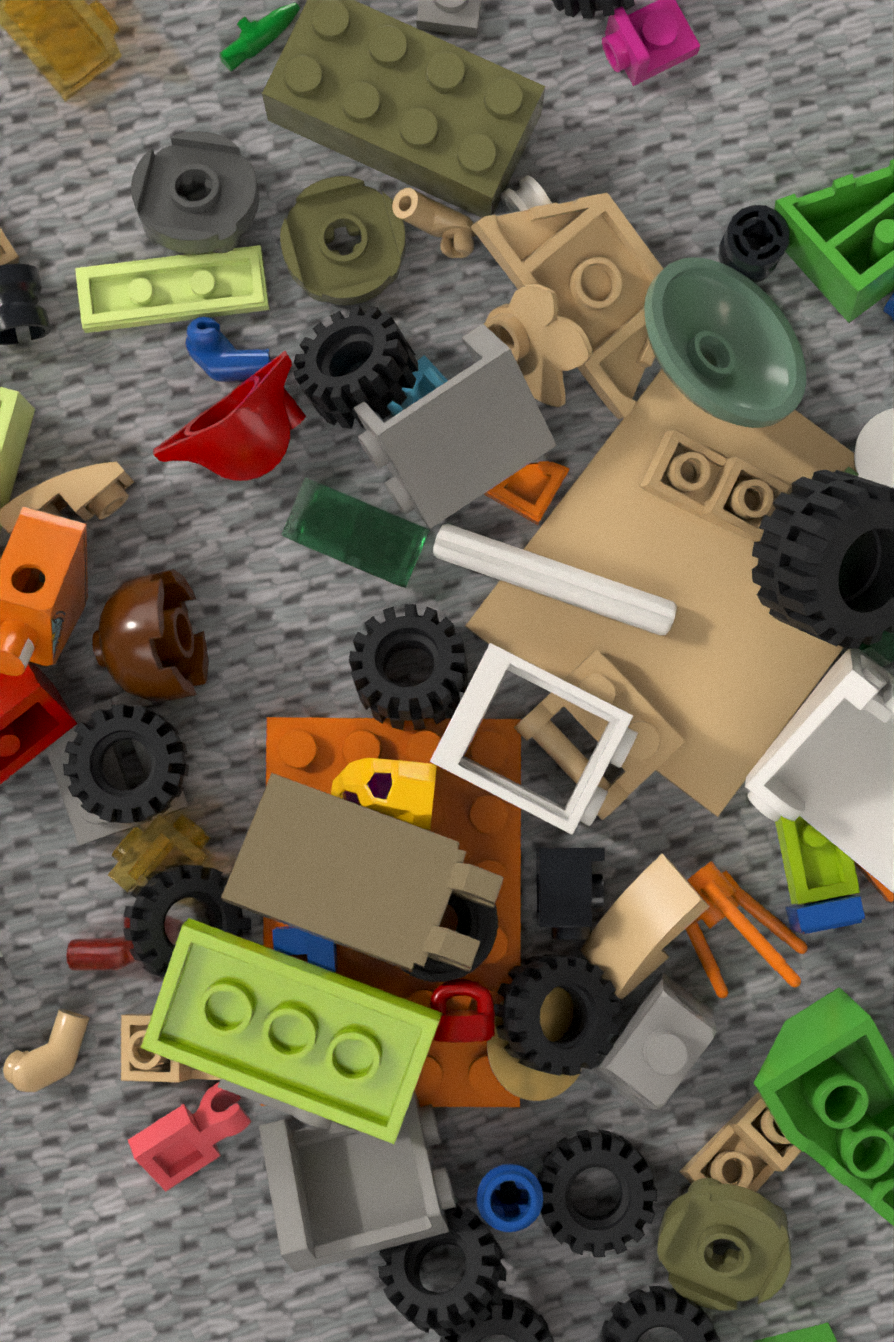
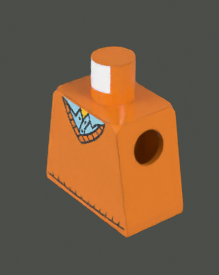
[0,507,88,676]

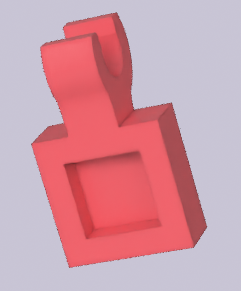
[128,1082,251,1191]

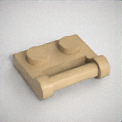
[514,649,686,820]

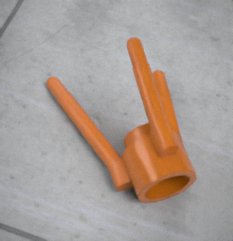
[685,861,808,999]

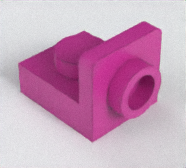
[602,0,700,86]

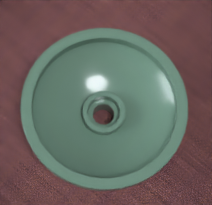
[644,257,806,428]

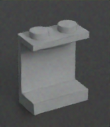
[354,324,557,529]

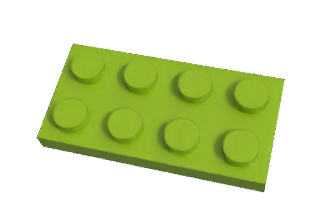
[141,918,442,1144]

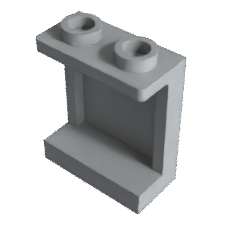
[259,1091,456,1273]

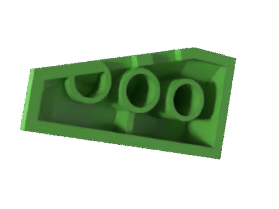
[753,987,894,1226]

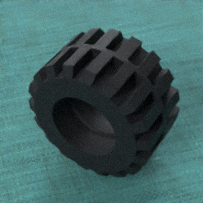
[751,470,894,649]

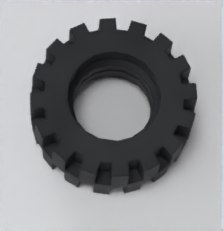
[494,954,621,1076]

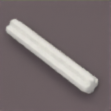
[433,524,677,636]

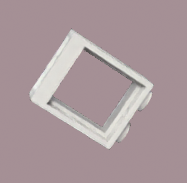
[430,643,638,835]

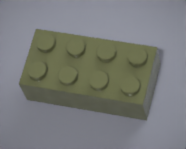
[262,0,545,218]

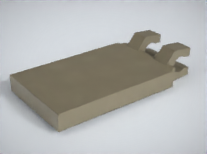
[221,773,504,972]

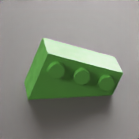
[774,159,894,323]

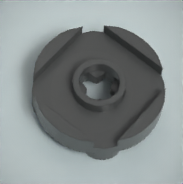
[131,131,259,254]

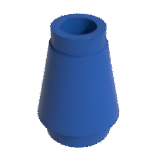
[476,1164,543,1232]

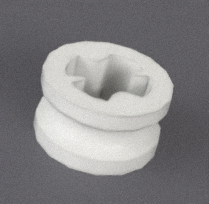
[500,175,552,214]

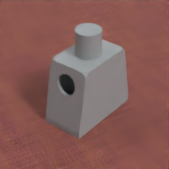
[589,971,717,1109]

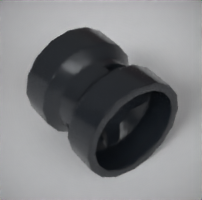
[718,205,789,283]
[0,263,51,346]

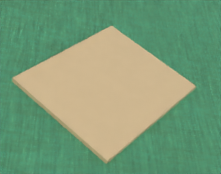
[465,369,858,817]

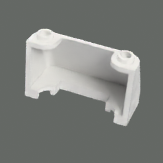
[745,648,894,893]

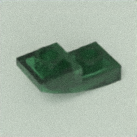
[281,477,430,588]

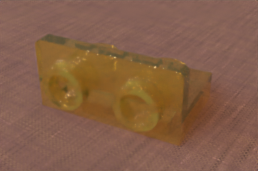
[0,0,122,102]

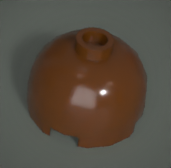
[92,569,209,701]

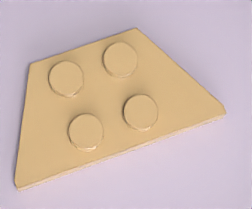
[470,193,663,419]

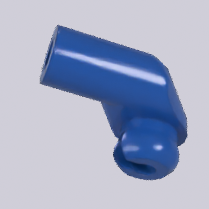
[185,317,271,382]

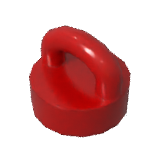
[430,979,495,1043]

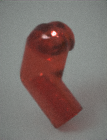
[66,917,137,971]

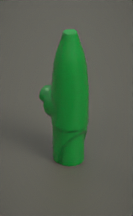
[219,2,300,72]

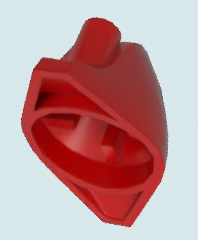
[153,351,306,481]

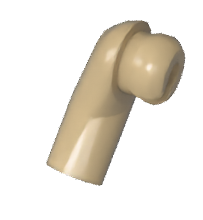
[392,188,476,258]
[3,1009,90,1092]

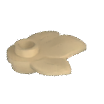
[484,284,593,407]

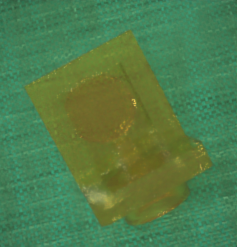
[108,814,216,892]

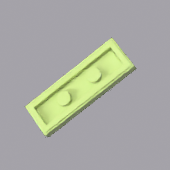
[75,245,270,333]

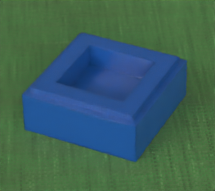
[786,895,865,934]

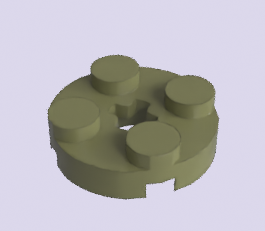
[280,176,406,305]
[657,1178,791,1311]

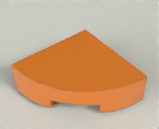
[484,461,570,525]

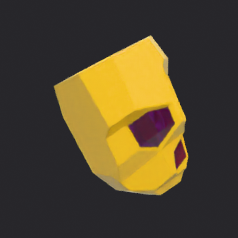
[331,758,437,830]

